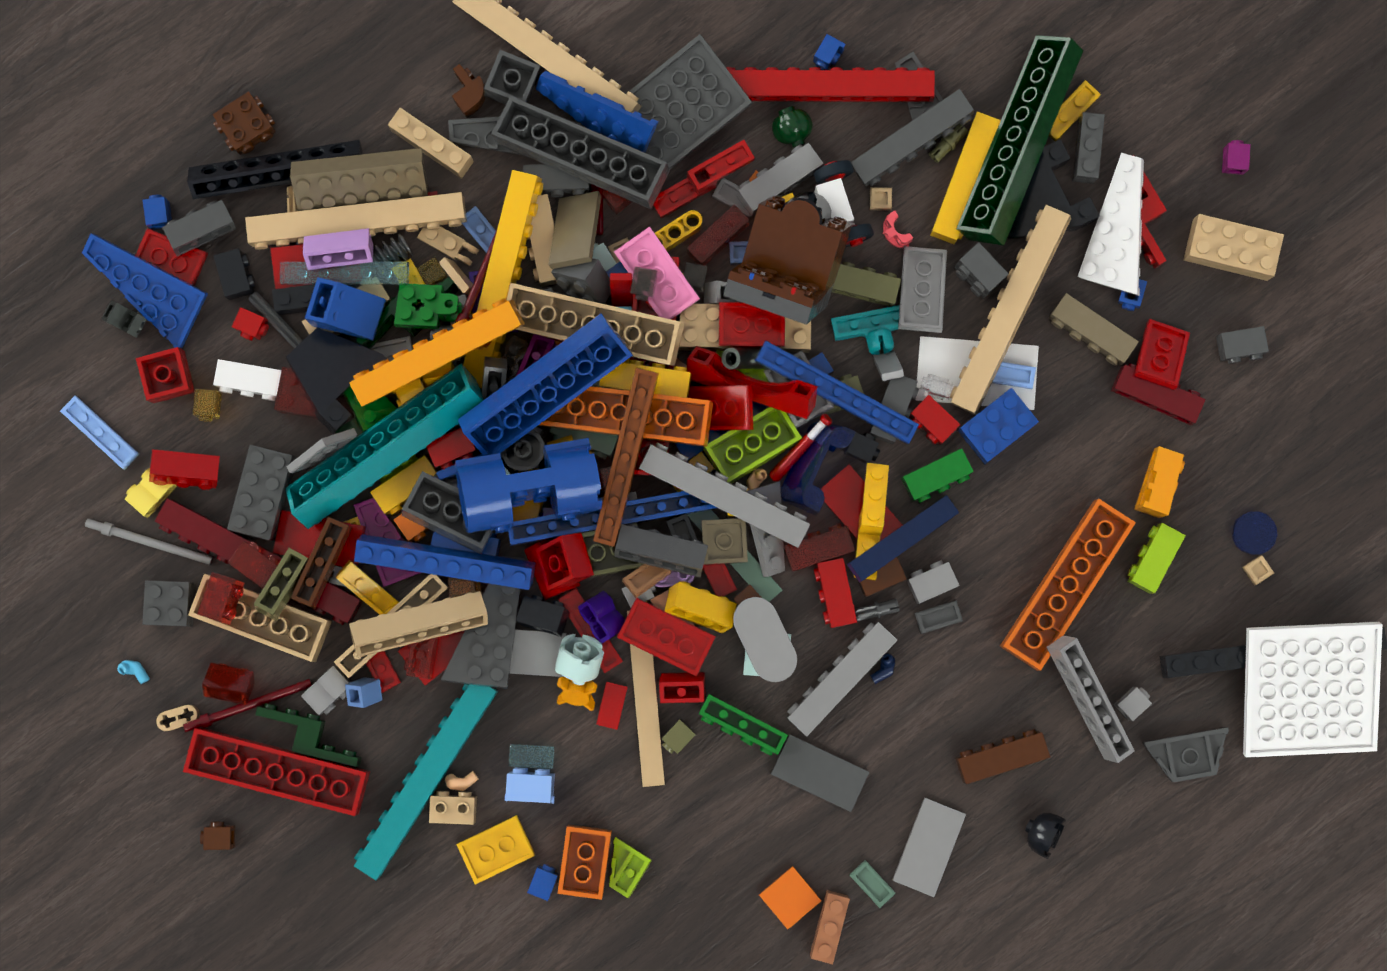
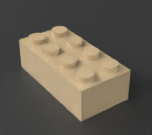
[1183,214,1284,281]

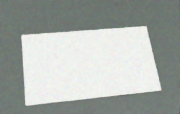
[915,336,1039,410]

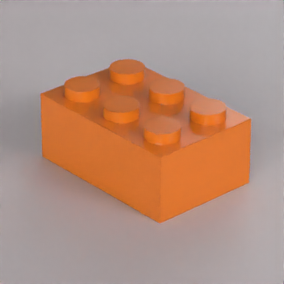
[557,824,612,900]

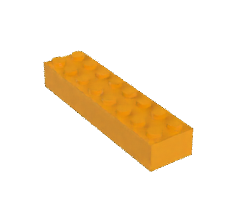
[349,298,525,407]

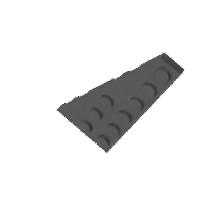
[441,556,525,689]

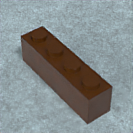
[291,517,352,609]
[955,729,1051,784]

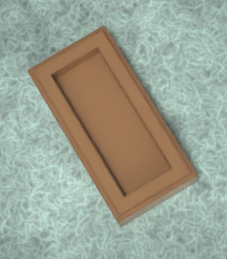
[622,564,671,598]

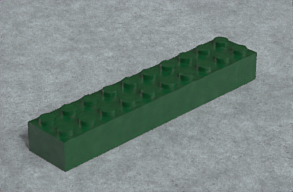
[956,35,1084,246]

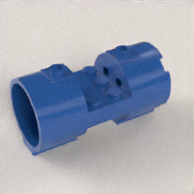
[455,438,602,533]

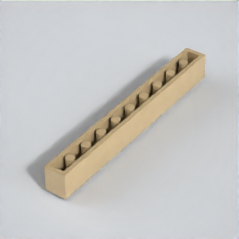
[452,0,642,113]
[245,192,467,250]
[950,205,1071,415]

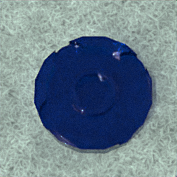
[1232,511,1277,555]

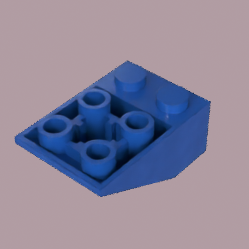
[305,277,386,341]

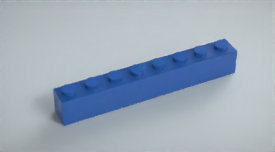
[354,534,536,590]

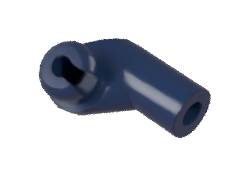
[870,653,895,684]

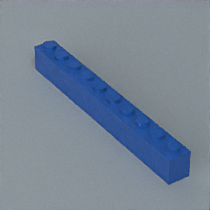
[507,491,718,546]

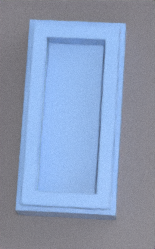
[992,362,1036,389]

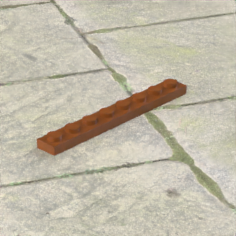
[593,367,659,547]

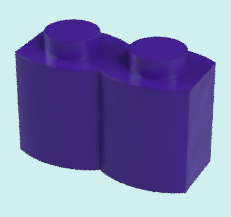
[578,591,625,644]

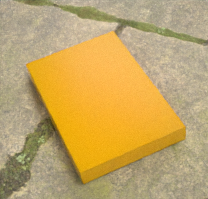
[456,815,535,884]

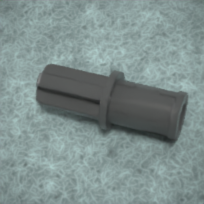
[855,598,899,621]

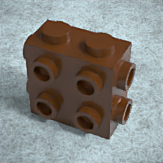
[212,91,276,155]

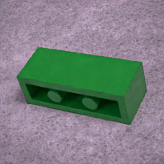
[901,448,974,503]

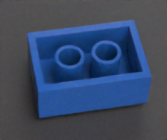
[958,388,1039,465]

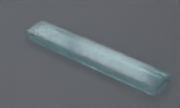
[280,261,409,285]

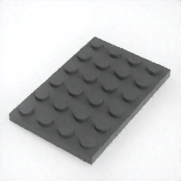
[629,34,753,170]

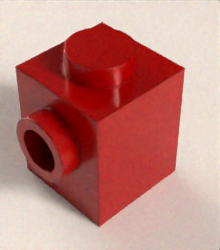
[232,307,269,341]

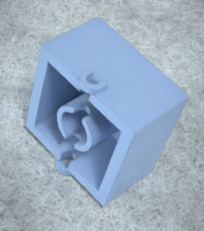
[505,767,555,804]

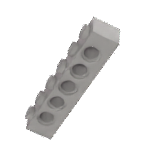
[1047,635,1135,763]

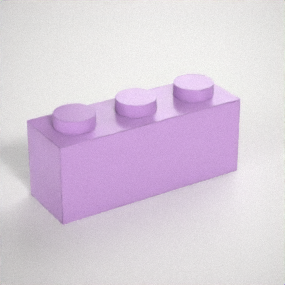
[303,228,373,270]

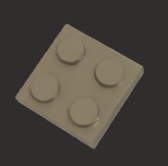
[701,518,748,565]

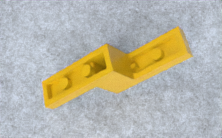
[854,463,889,580]

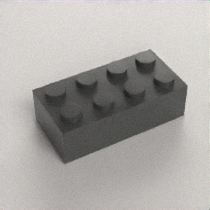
[227,445,297,542]
[402,471,494,554]

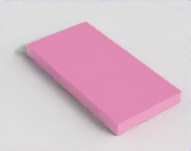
[614,227,700,319]

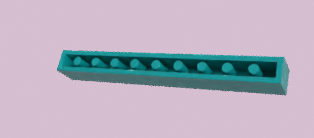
[354,684,498,880]

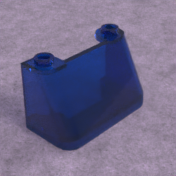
[780,422,856,516]

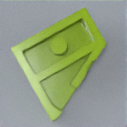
[609,837,652,898]

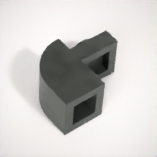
[101,300,147,338]

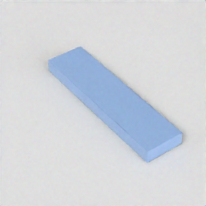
[60,395,139,470]

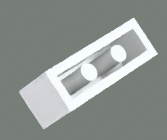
[213,359,287,401]

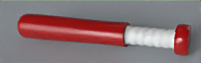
[769,414,833,482]

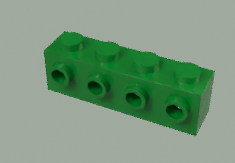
[699,694,788,756]

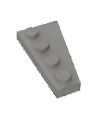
[747,481,785,577]

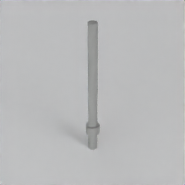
[85,519,213,565]

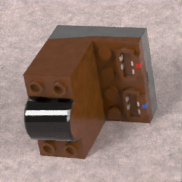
[723,192,852,325]

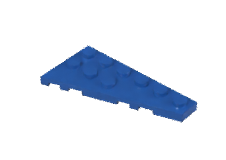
[536,71,659,153]
[82,234,208,349]

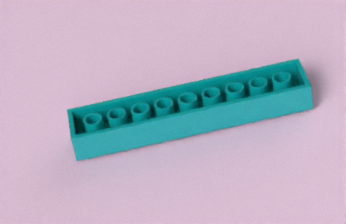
[285,363,484,529]

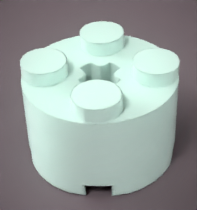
[555,634,604,685]

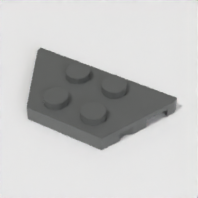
[1143,727,1229,782]

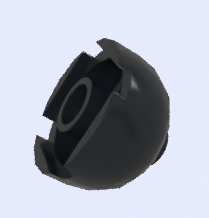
[1025,813,1066,859]

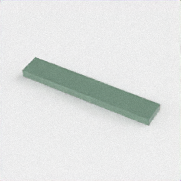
[687,510,782,602]

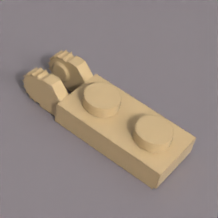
[417,226,479,266]

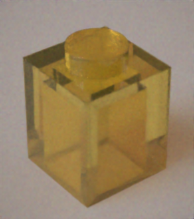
[193,389,222,422]

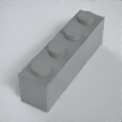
[737,143,824,217]

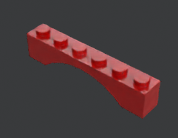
[687,346,818,419]

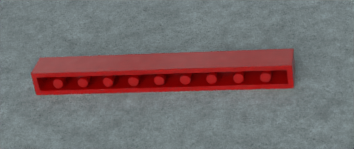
[726,67,935,102]

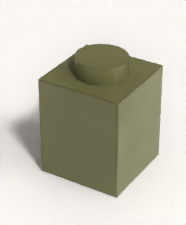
[662,719,696,754]

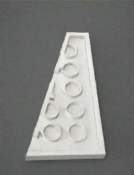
[1077,153,1144,296]

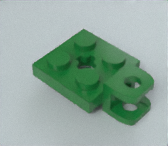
[394,283,463,329]

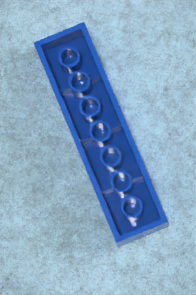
[458,313,633,456]

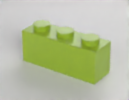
[1127,523,1186,594]

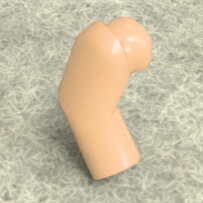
[445,771,479,791]

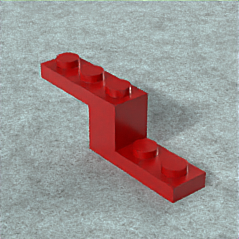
[653,140,755,218]
[1133,155,1167,269]

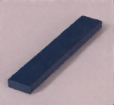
[847,495,959,583]

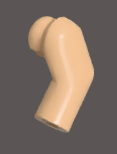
[746,469,767,490]

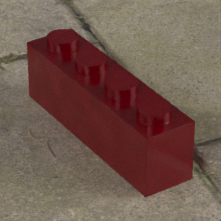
[1111,363,1206,426]

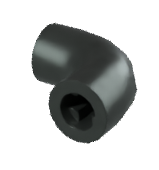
[722,347,769,370]

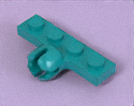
[831,305,900,355]

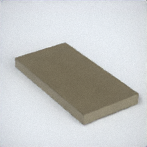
[549,191,601,269]

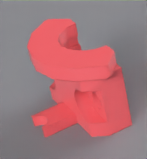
[882,211,913,248]

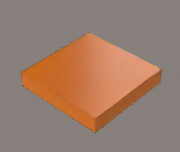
[759,866,821,930]

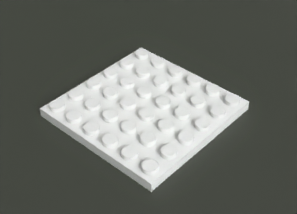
[1243,622,1383,757]

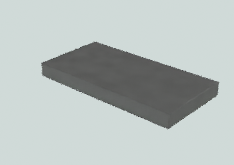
[771,734,869,812]

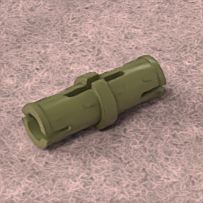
[929,124,969,163]

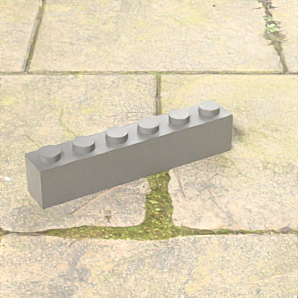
[787,622,897,737]

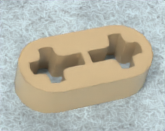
[156,705,200,731]

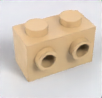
[429,791,477,825]

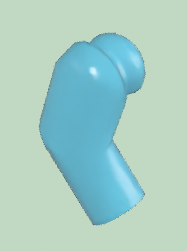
[117,660,150,684]

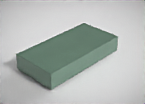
[849,860,896,908]

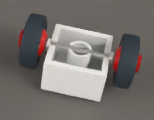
[811,160,874,247]

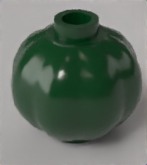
[772,106,813,148]

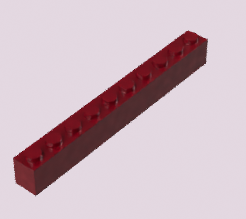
[155,498,363,625]

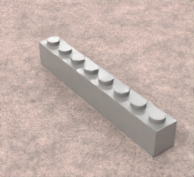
[639,442,810,548]

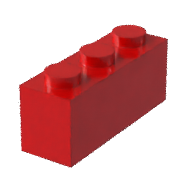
[149,449,220,490]
[813,558,857,628]

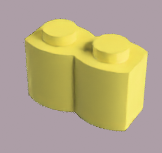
[125,468,177,518]

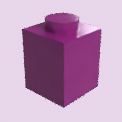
[1222,140,1251,175]

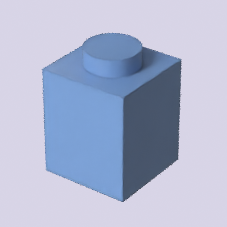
[345,677,382,708]

